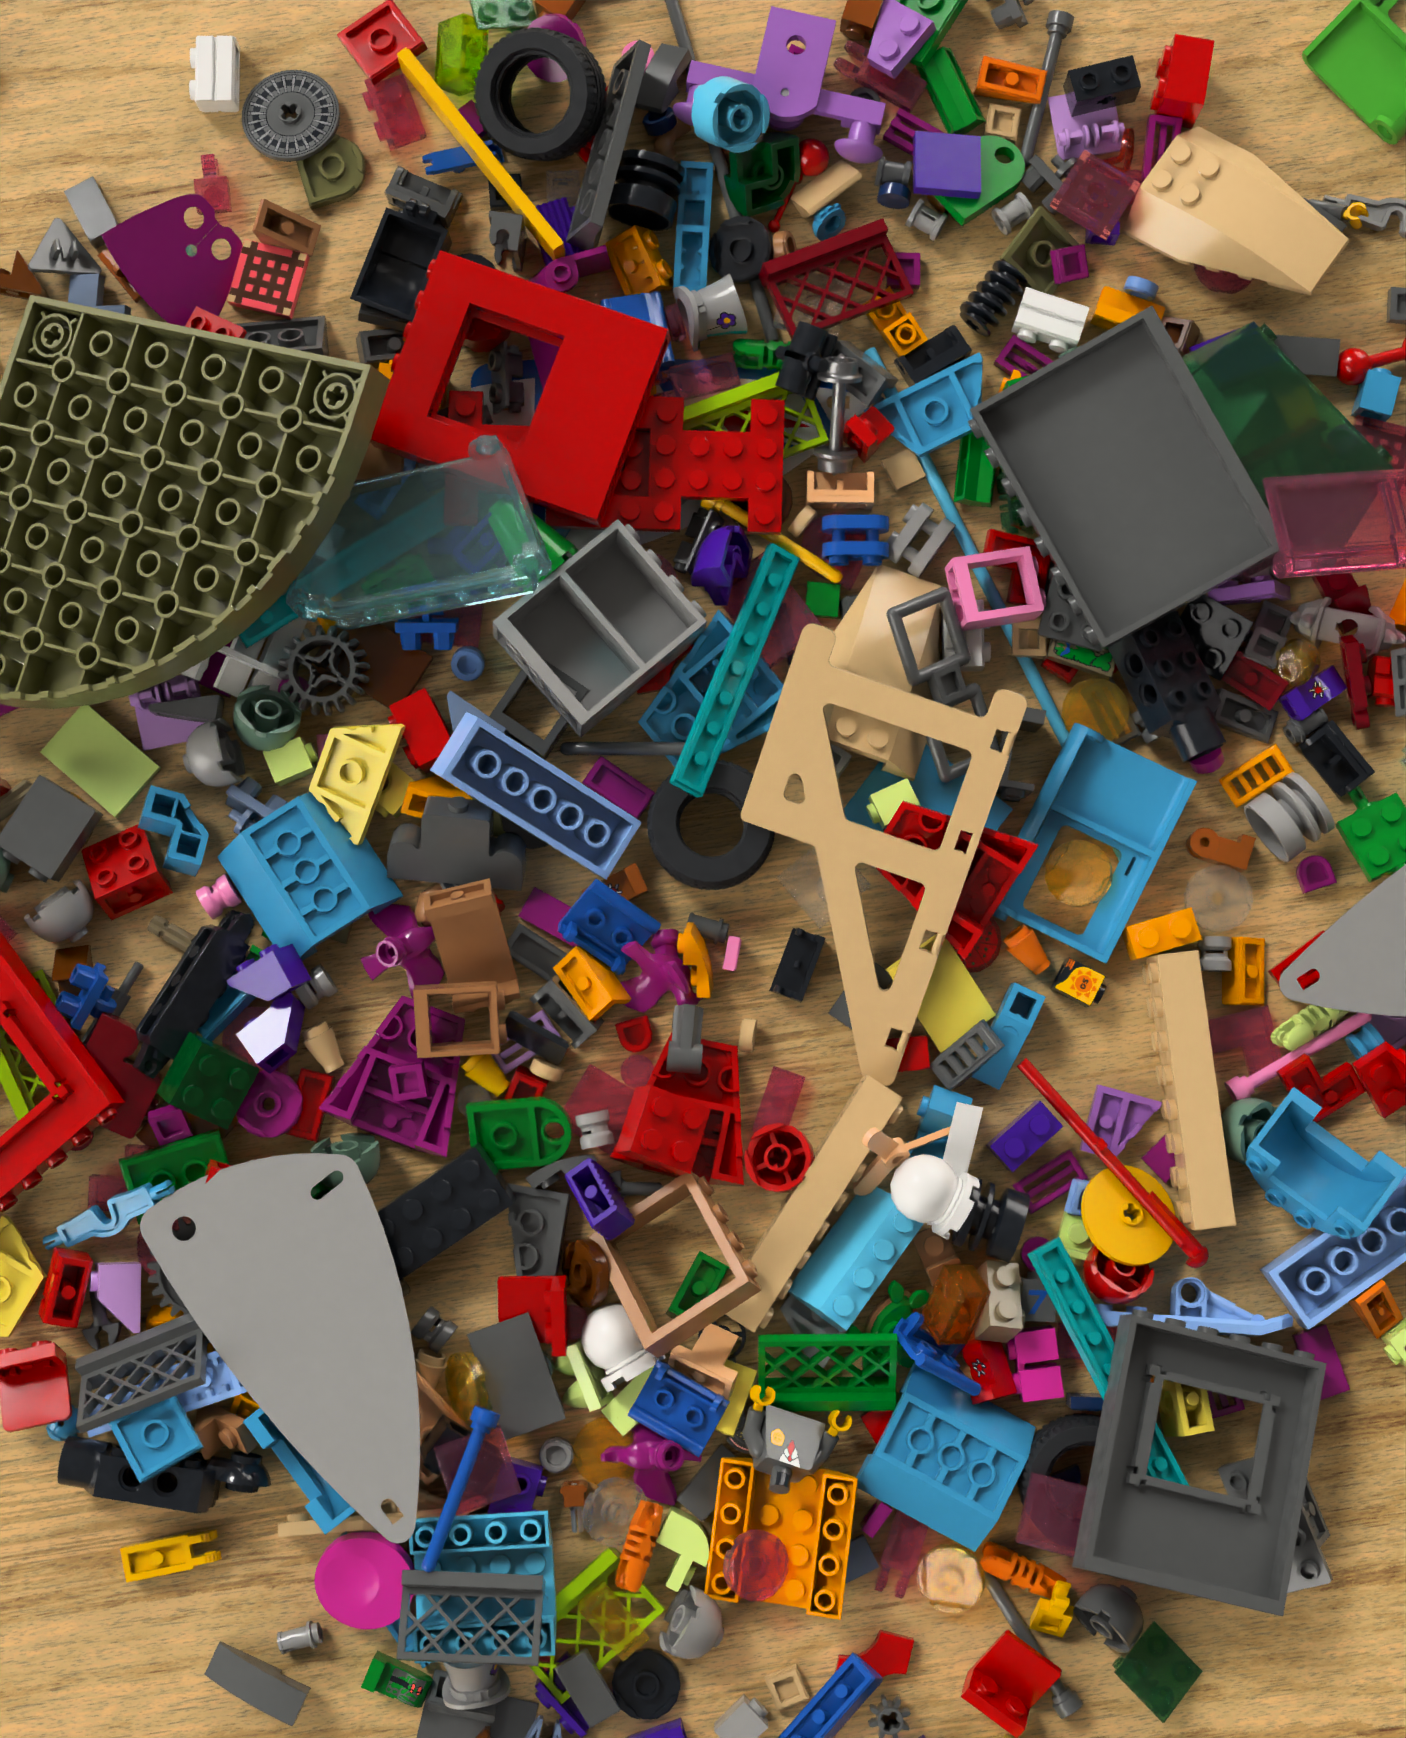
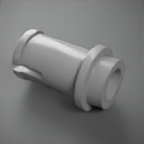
[277,1621,323,1654]

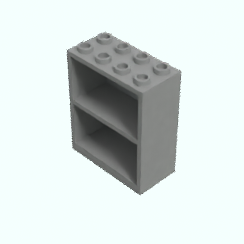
[492,519,707,738]

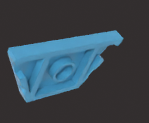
[863,352,983,458]

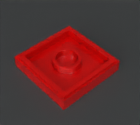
[337,0,428,85]

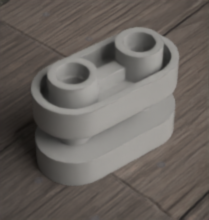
[886,502,956,578]

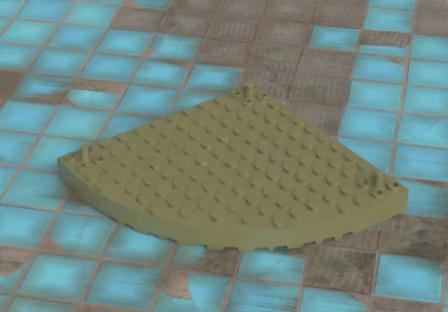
[0,295,390,709]

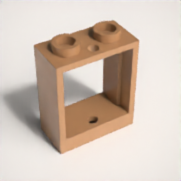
[413,981,507,1058]

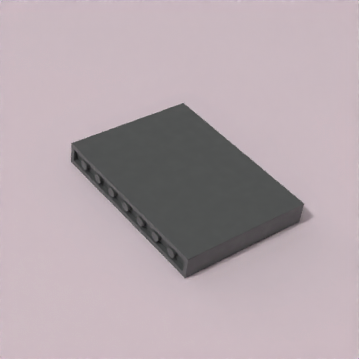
[968,306,1288,651]

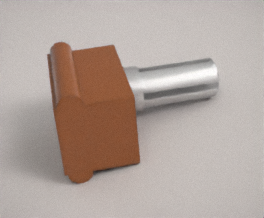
[560,1480,589,1533]

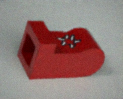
[962,1338,1017,1405]

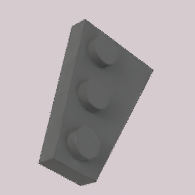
[507,1183,571,1276]

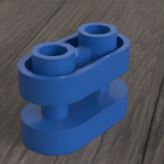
[822,515,889,566]

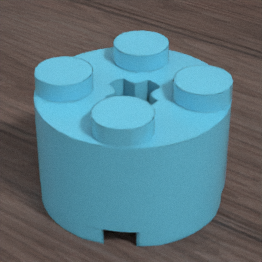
[692,76,770,153]

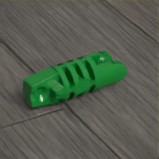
[731,338,791,371]

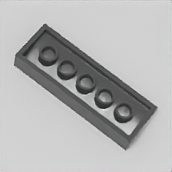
[566,39,651,250]

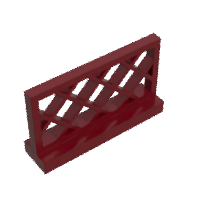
[759,218,914,340]

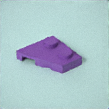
[867,0,936,79]
[1208,575,1291,606]
[1080,1085,1162,1157]

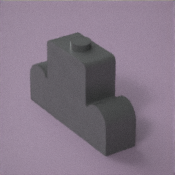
[387,796,526,891]

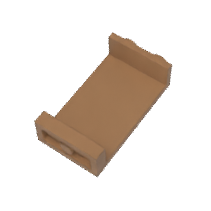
[423,878,521,1014]

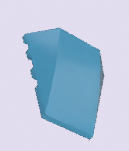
[638,610,784,767]

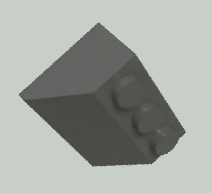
[236,316,329,356]

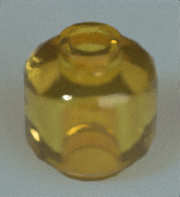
[1272,638,1321,687]

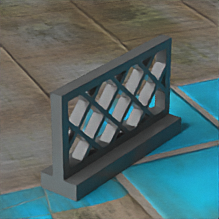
[75,1313,210,1433]
[396,1570,546,1666]

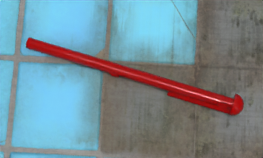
[1017,1058,1209,1268]

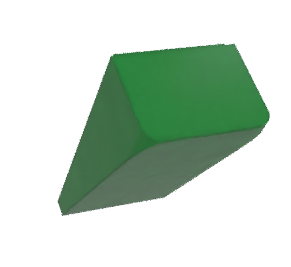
[666,1251,729,1319]

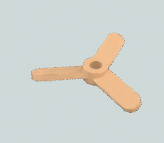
[853,1126,951,1196]

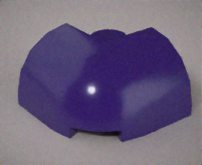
[691,525,753,606]

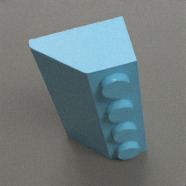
[788,1187,924,1332]

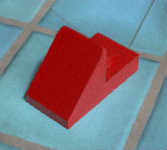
[843,406,894,463]

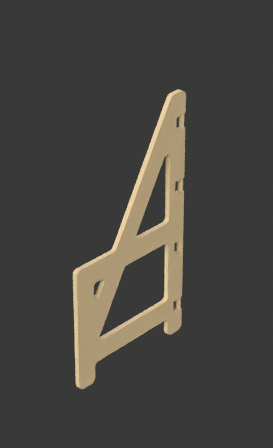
[740,623,1027,1086]

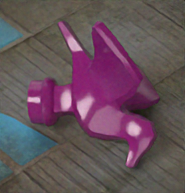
[361,904,445,999]
[621,929,703,1013]
[600,1423,702,1506]

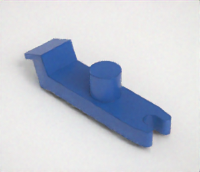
[422,140,505,175]

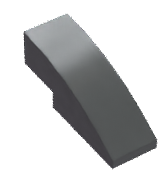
[204,1641,311,1726]

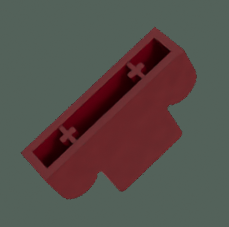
[71,1012,162,1151]

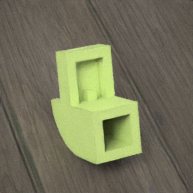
[656,1506,709,1592]

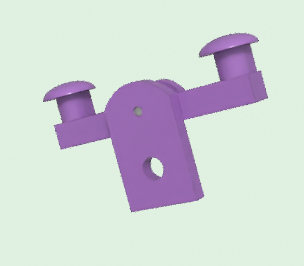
[673,6,886,164]

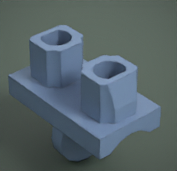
[225,777,287,835]

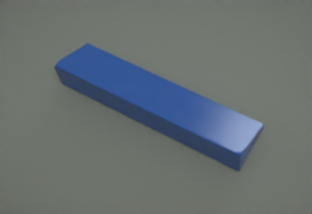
[778,1653,884,1738]

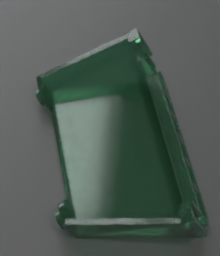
[1182,321,1394,577]

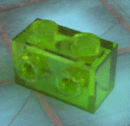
[435,13,489,97]

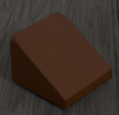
[1161,316,1200,359]

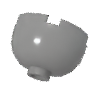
[183,718,245,787]
[24,879,94,943]
[659,1585,724,1659]

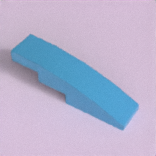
[673,161,714,291]

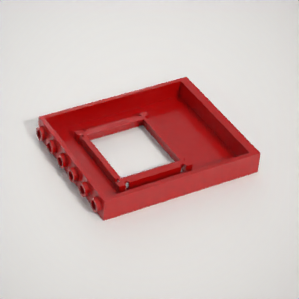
[370,250,671,527]
[0,931,125,1212]

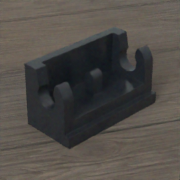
[894,324,972,387]
[1296,720,1375,799]
[769,928,826,1003]

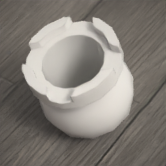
[890,1154,980,1239]
[581,1303,666,1393]

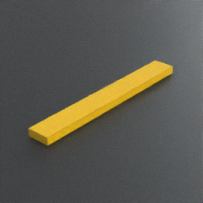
[397,48,566,260]

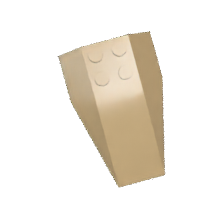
[1123,126,1349,295]
[824,565,942,781]

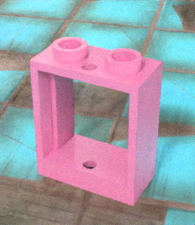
[945,546,1046,631]

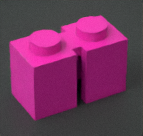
[1006,1325,1064,1402]

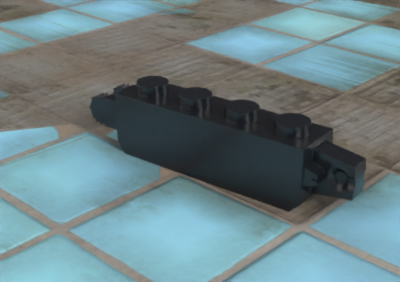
[133,910,255,1079]

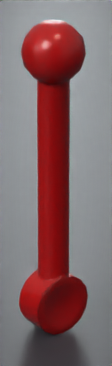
[767,173,803,233]

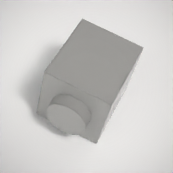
[714,1694,768,1738]

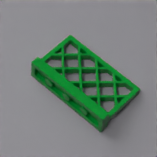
[758,1333,898,1412]

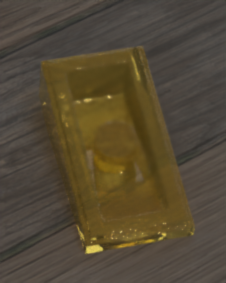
[578,1581,650,1662]

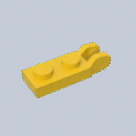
[120,1529,222,1583]

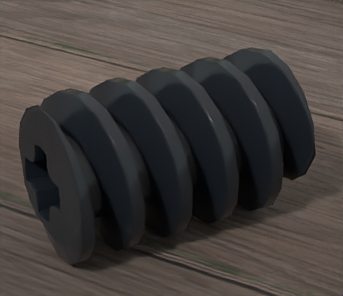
[960,260,1028,337]

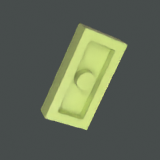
[554,1338,614,1412]

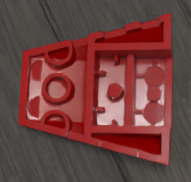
[875,800,1039,960]
[610,1033,744,1186]

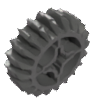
[278,625,370,716]

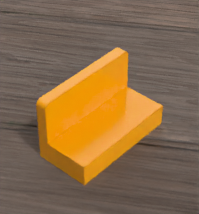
[1090,286,1165,330]
[553,946,631,1021]

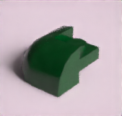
[724,132,800,217]

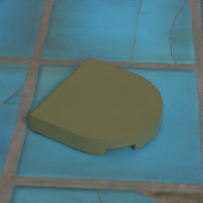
[296,134,366,210]

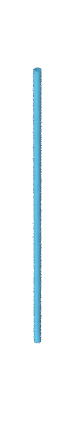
[864,347,1129,873]

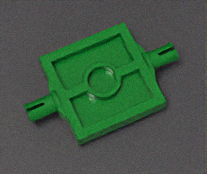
[1336,786,1406,883]

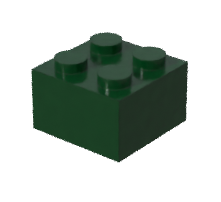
[157,1032,260,1130]

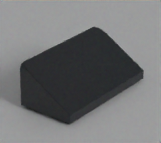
[505,1011,571,1065]

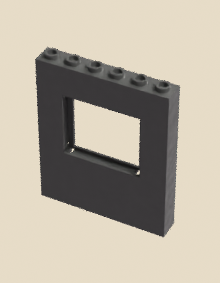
[1072,1309,1327,1616]

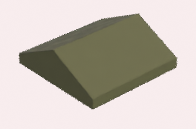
[1000,206,1079,295]

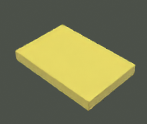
[885,934,996,1053]

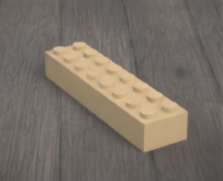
[1142,950,1236,1230]
[725,1075,904,1333]

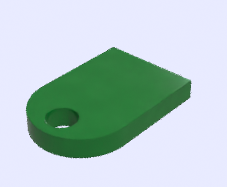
[933,135,1025,226]
[466,1097,572,1170]

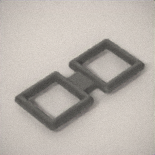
[886,587,1001,783]

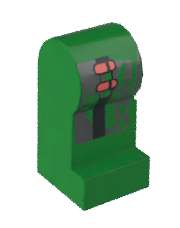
[361,1650,433,1708]

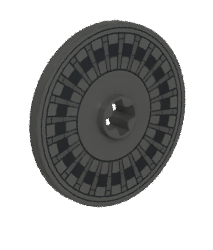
[242,70,340,162]

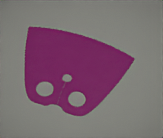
[101,194,243,326]

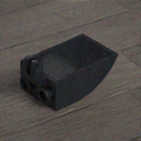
[350,198,452,322]

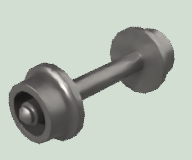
[814,353,862,476]

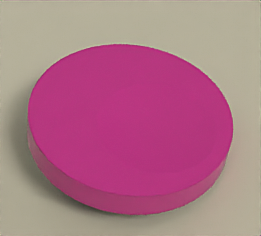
[314,1531,414,1629]

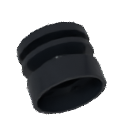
[606,149,685,231]
[952,1178,1030,1263]

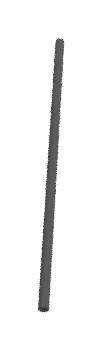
[665,0,780,343]

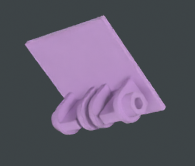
[1048,94,1125,161]
[129,675,203,751]

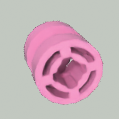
[196,874,243,920]

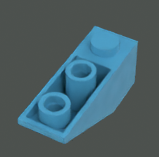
[971,982,1046,1090]

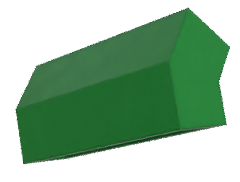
[916,46,985,135]
[953,432,996,507]

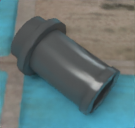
[1283,707,1329,744]
[687,913,729,945]

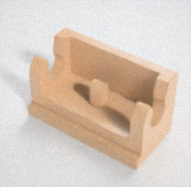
[806,471,874,510]

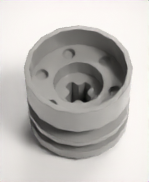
[1244,772,1335,863]

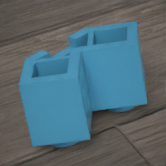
[138,785,209,877]
[907,1085,973,1159]

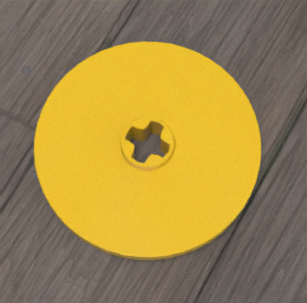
[1081,1165,1175,1266]

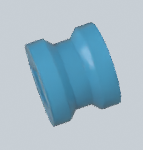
[1344,1022,1385,1060]

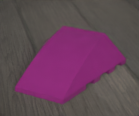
[319,995,465,1158]

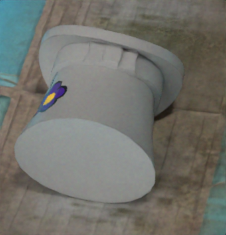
[673,273,748,352]
[442,1662,511,1710]

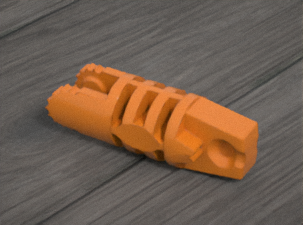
[615,1500,663,1593]
[979,1541,1067,1599]

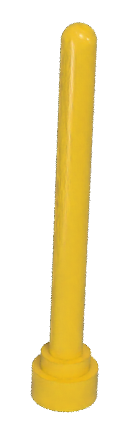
[700,500,843,583]

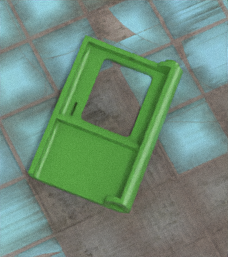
[1302,0,1406,145]

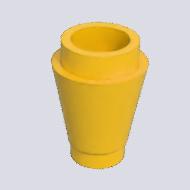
[461,1054,510,1097]

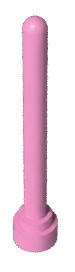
[1224,1013,1372,1101]

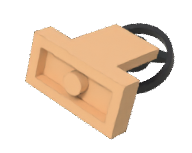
[668,1315,746,1400]

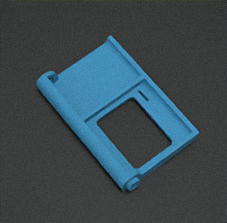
[992,723,1197,964]

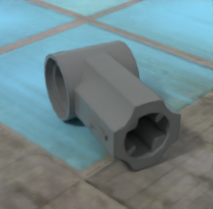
[666,1004,704,1074]

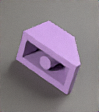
[89,1261,141,1333]

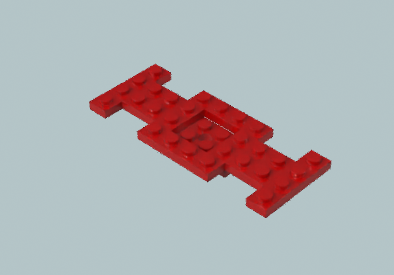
[444,390,785,535]

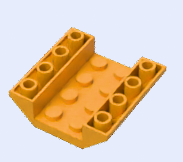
[704,1457,858,1620]

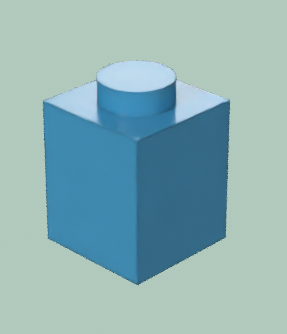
[1351,368,1401,424]

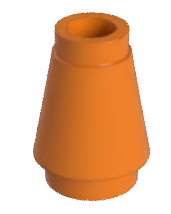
[1003,924,1051,975]

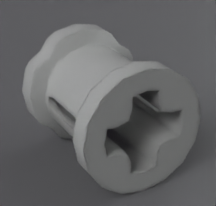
[991,192,1034,235]
[905,199,949,242]

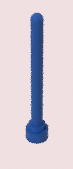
[422,1405,500,1573]

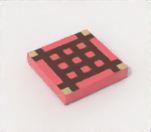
[227,239,310,320]

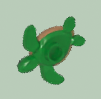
[845,1280,930,1376]

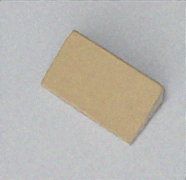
[791,160,862,218]

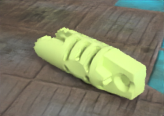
[1270,1004,1349,1051]

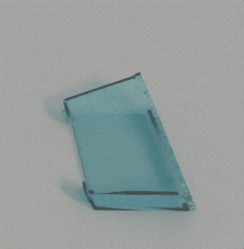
[286,435,552,630]

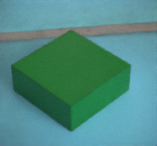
[804,581,841,619]

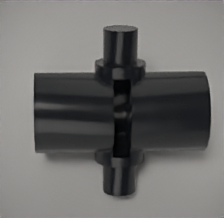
[775,321,838,401]

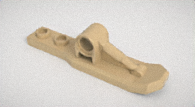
[278,1488,487,1537]

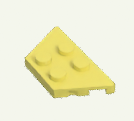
[308,724,406,845]
[0,1215,47,1337]

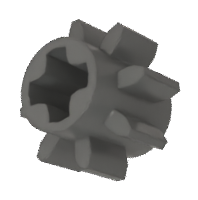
[868,1694,911,1738]

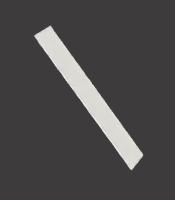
[927,1102,983,1230]

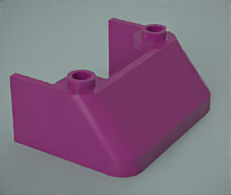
[528,245,612,389]

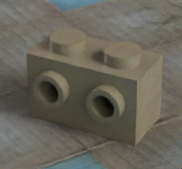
[971,1260,1025,1343]

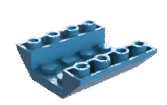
[217,792,404,961]
[856,1361,1036,1552]

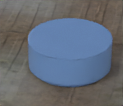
[1123,276,1159,301]
[451,646,485,681]

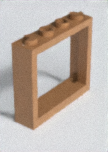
[588,1171,761,1358]

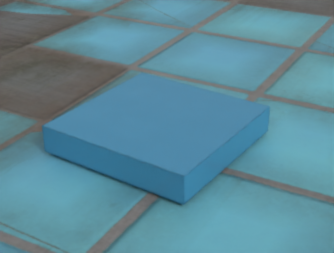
[109,1395,204,1484]

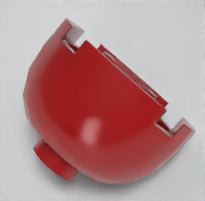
[744,1123,815,1193]
[1083,1245,1155,1305]

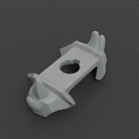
[1289,597,1406,664]

